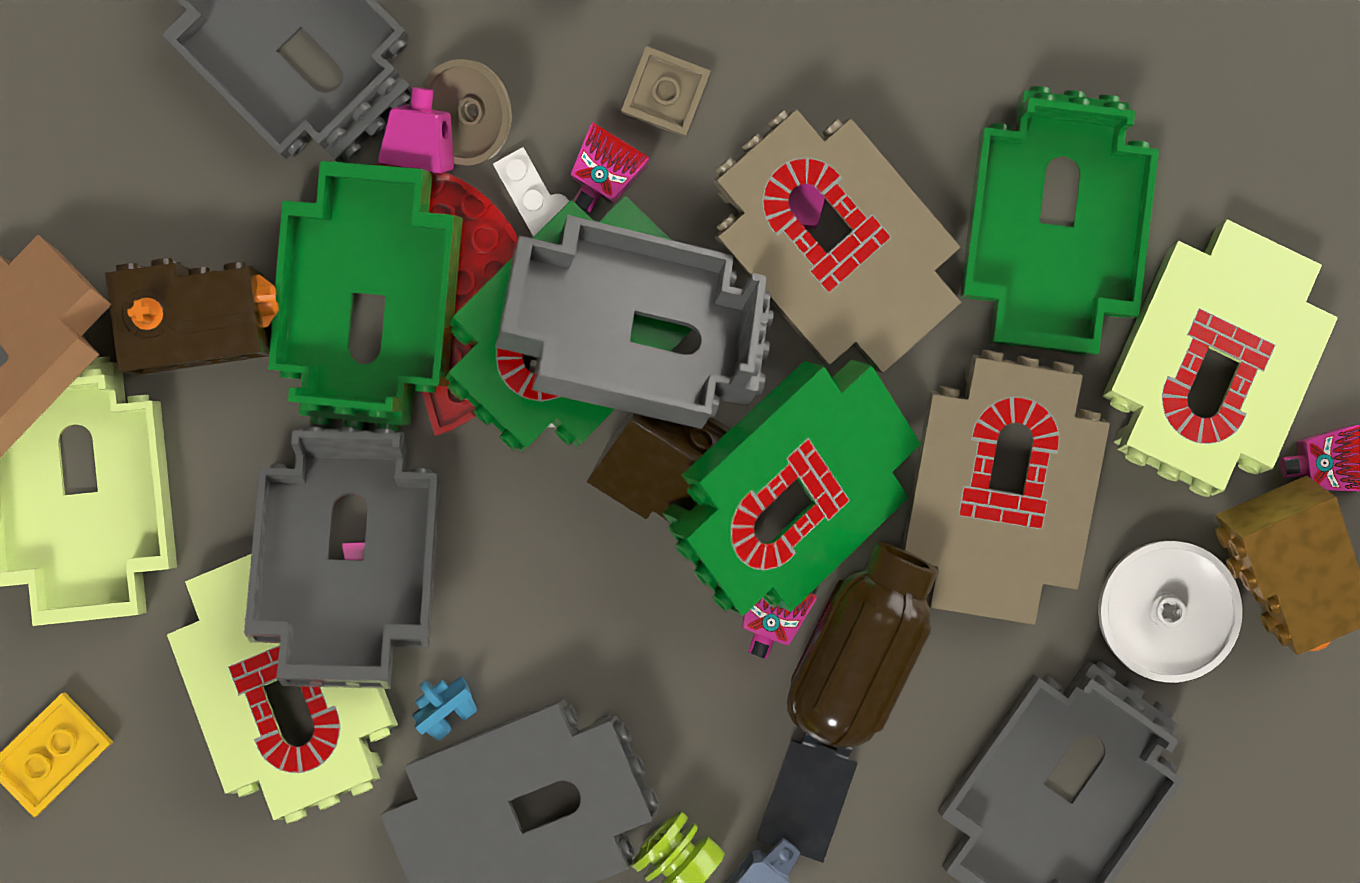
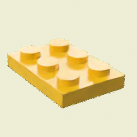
[0,692,113,818]

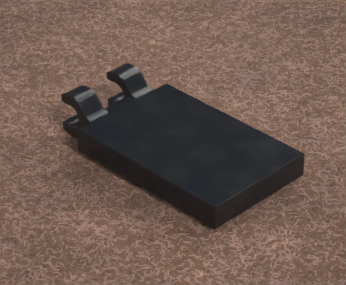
[757,732,858,863]

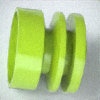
[631,811,725,883]

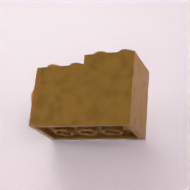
[1216,476,1360,656]

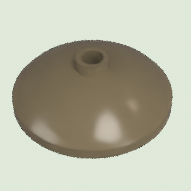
[422,59,512,166]

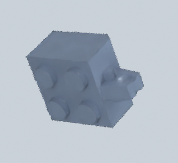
[726,838,800,883]

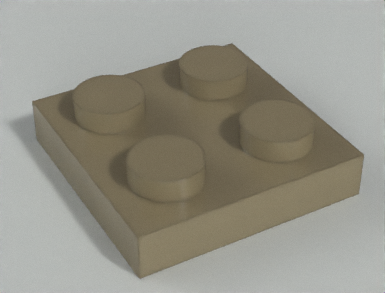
[621,46,711,138]

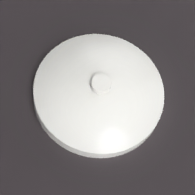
[1098,541,1242,682]

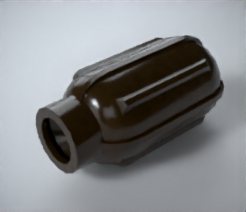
[787,541,939,748]

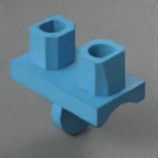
[412,676,478,741]

